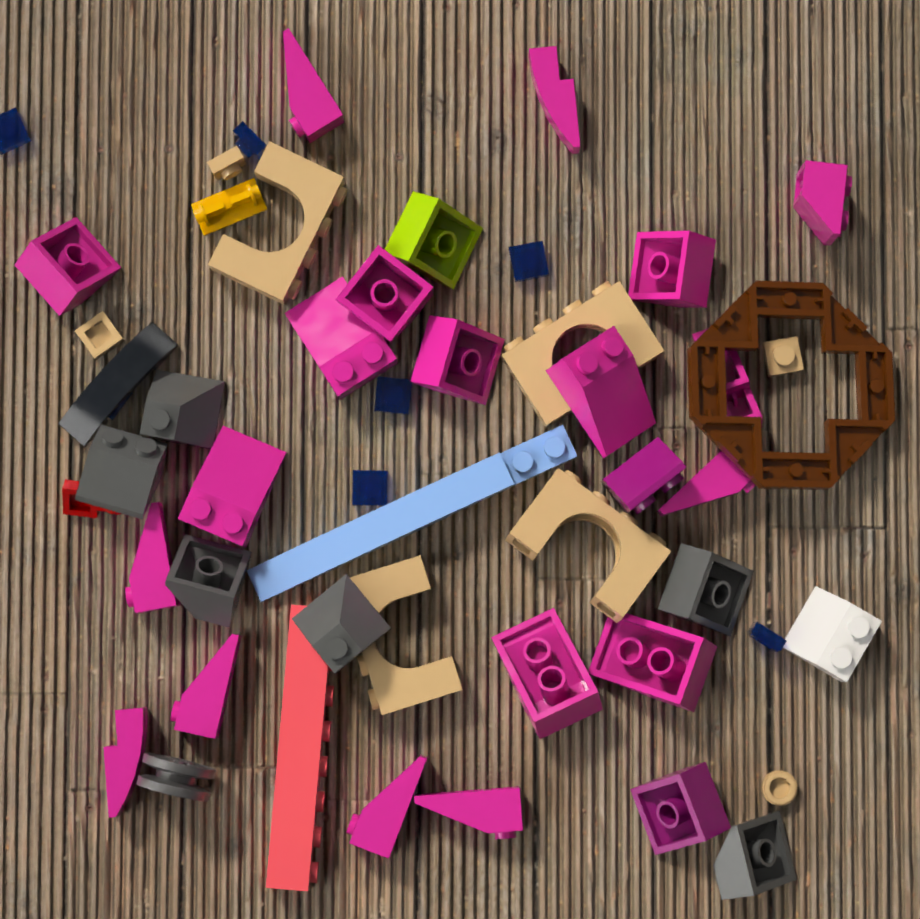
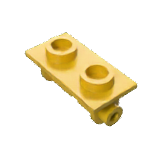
[191,178,268,236]

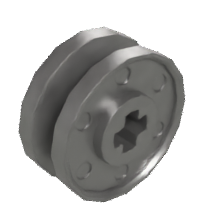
[136,752,216,802]

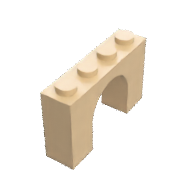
[208,141,348,305]
[501,281,664,428]
[505,468,671,623]
[350,555,463,715]

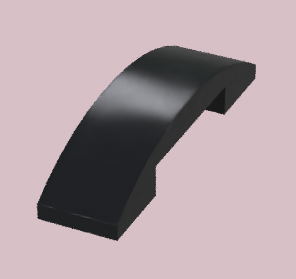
[58,322,178,447]

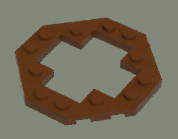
[687,280,895,490]

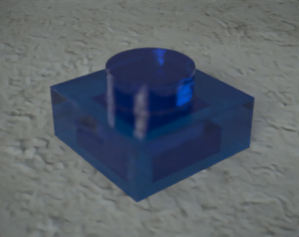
[0,107,32,155]
[233,121,267,160]
[508,241,549,283]
[374,376,412,415]
[352,470,388,506]

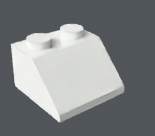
[780,586,882,682]

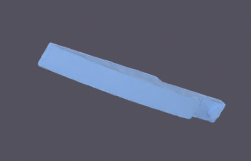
[247,425,577,602]

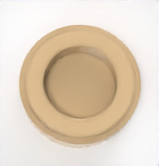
[761,770,798,806]

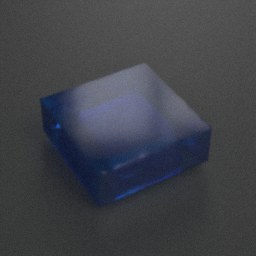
[747,622,787,652]

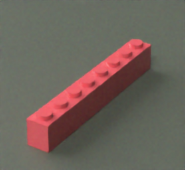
[266,604,334,891]

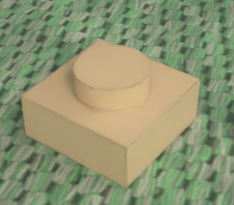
[207,146,246,180]
[75,311,124,360]
[762,336,804,377]

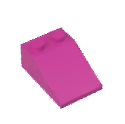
[284,276,398,400]
[546,326,656,458]
[178,426,287,548]
[491,608,603,739]
[588,613,717,712]

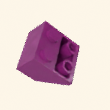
[601,437,686,515]

